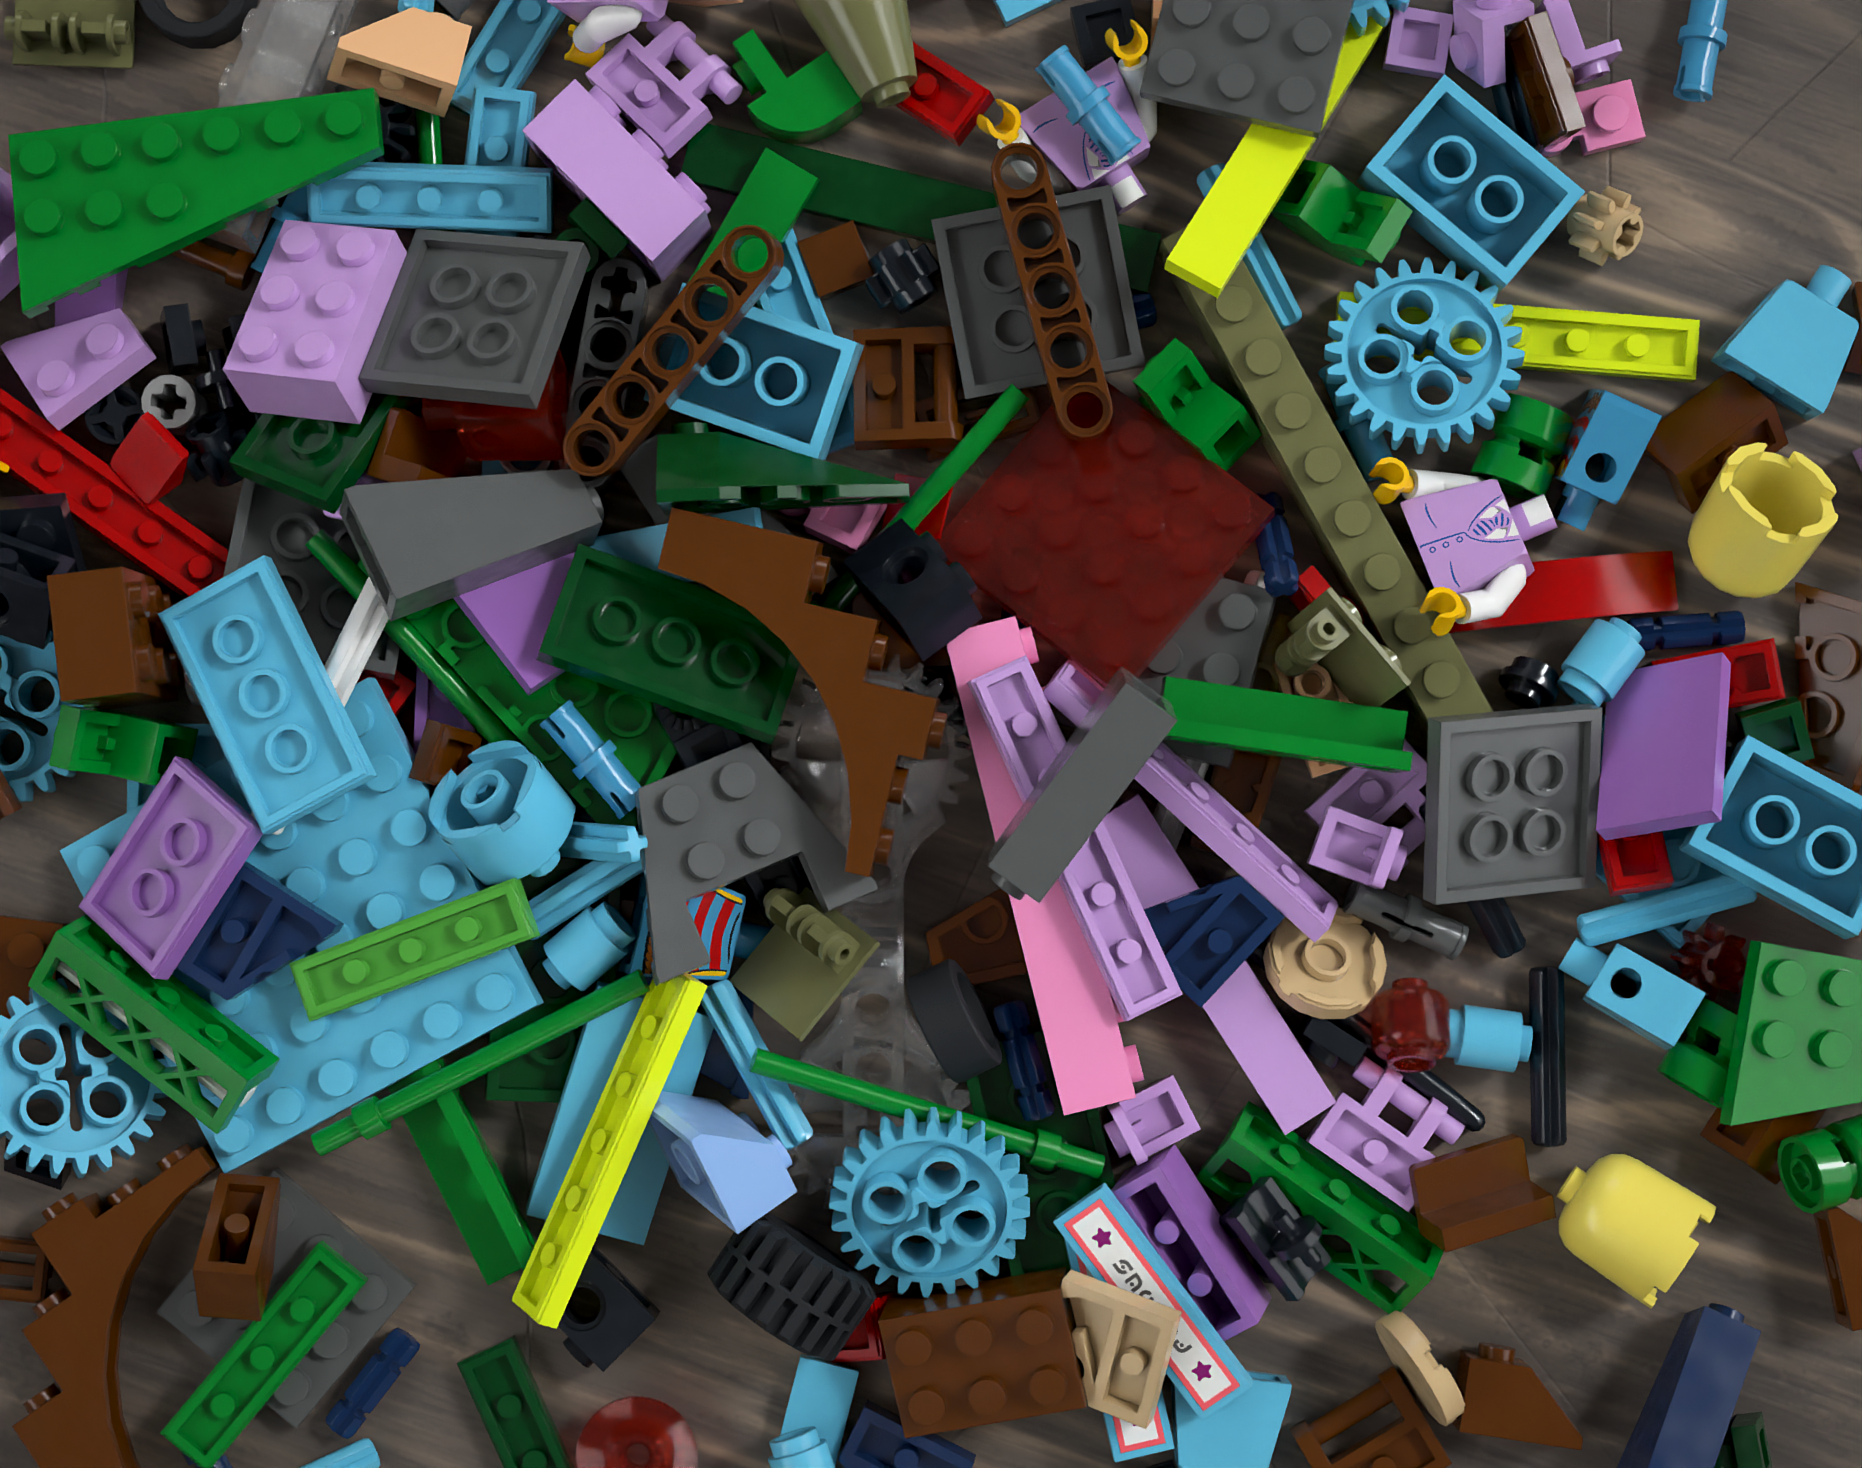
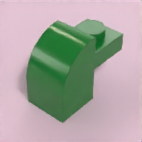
[731,29,863,144]
[1270,159,1413,267]
[1132,338,1262,478]
[49,704,198,785]

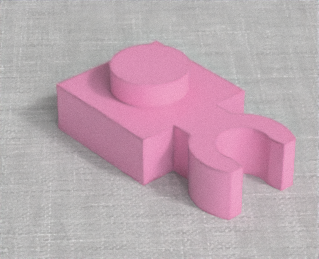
[1538,79,1646,157]
[779,504,887,554]

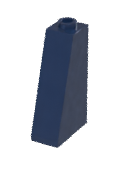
[1617,1303,1761,1468]

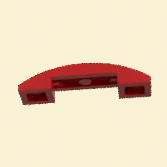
[1432,551,1679,634]

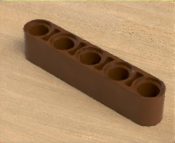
[991,142,1113,442]
[563,225,784,477]

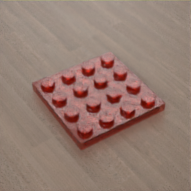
[936,381,1275,687]

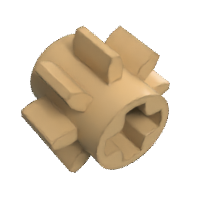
[1567,185,1643,266]

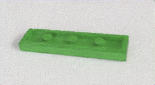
[289,878,541,1022]

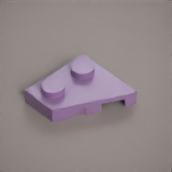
[0,308,157,431]

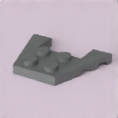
[635,742,878,986]

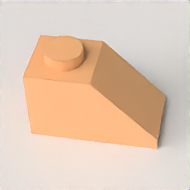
[327,7,472,117]

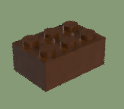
[47,567,185,709]
[878,1267,1087,1438]

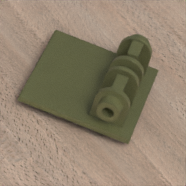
[4,0,137,69]
[1275,587,1411,707]
[729,887,880,1042]

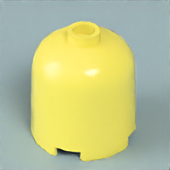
[1688,442,1838,599]
[1556,1154,1716,1309]

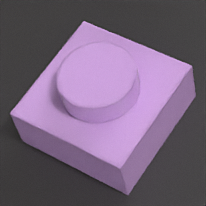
[1382,7,1453,79]

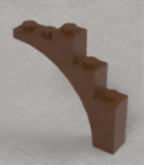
[657,507,948,877]
[12,1143,220,1468]

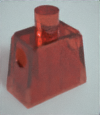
[422,348,569,461]

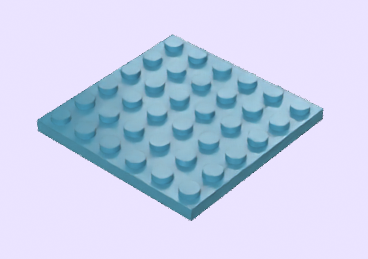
[59,677,544,1173]

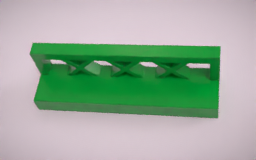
[1160,676,1413,773]
[28,914,280,1134]
[388,1058,537,1286]
[1196,1101,1444,1314]

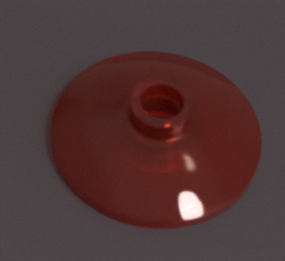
[575,1396,698,1468]

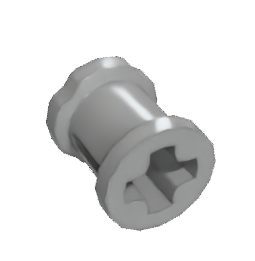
[141,374,209,436]

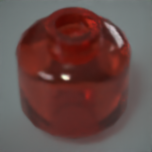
[1371,977,1451,1073]

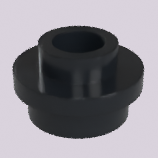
[1498,656,1559,709]

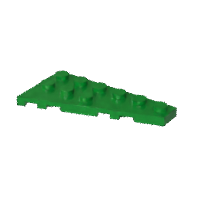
[8,88,384,319]
[357,559,691,828]
[1719,940,1862,1126]

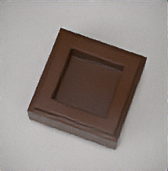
[797,220,875,301]
[409,718,483,786]

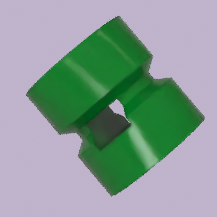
[1470,393,1575,500]
[1656,998,1738,1110]
[1777,1114,1862,1214]

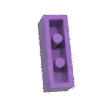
[1111,1143,1272,1341]

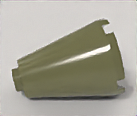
[793,0,918,108]

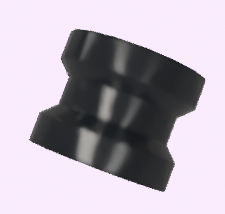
[85,385,144,449]

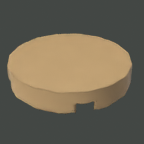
[1263,907,1387,1020]
[1375,1310,1465,1426]

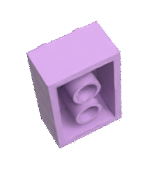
[522,79,713,282]
[223,220,407,424]

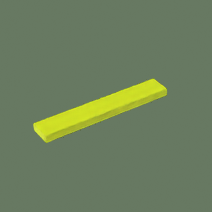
[1164,10,1392,298]
[1334,291,1700,383]
[512,973,708,1329]

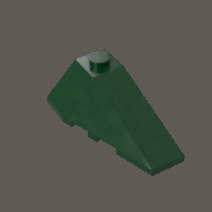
[656,422,910,516]

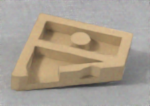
[1061,1269,1182,1429]

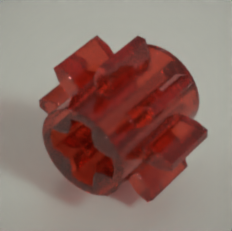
[1670,922,1747,1001]

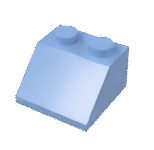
[648,1091,797,1234]

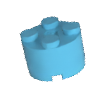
[428,740,576,885]

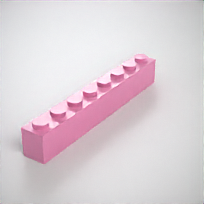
[947,616,1144,1115]

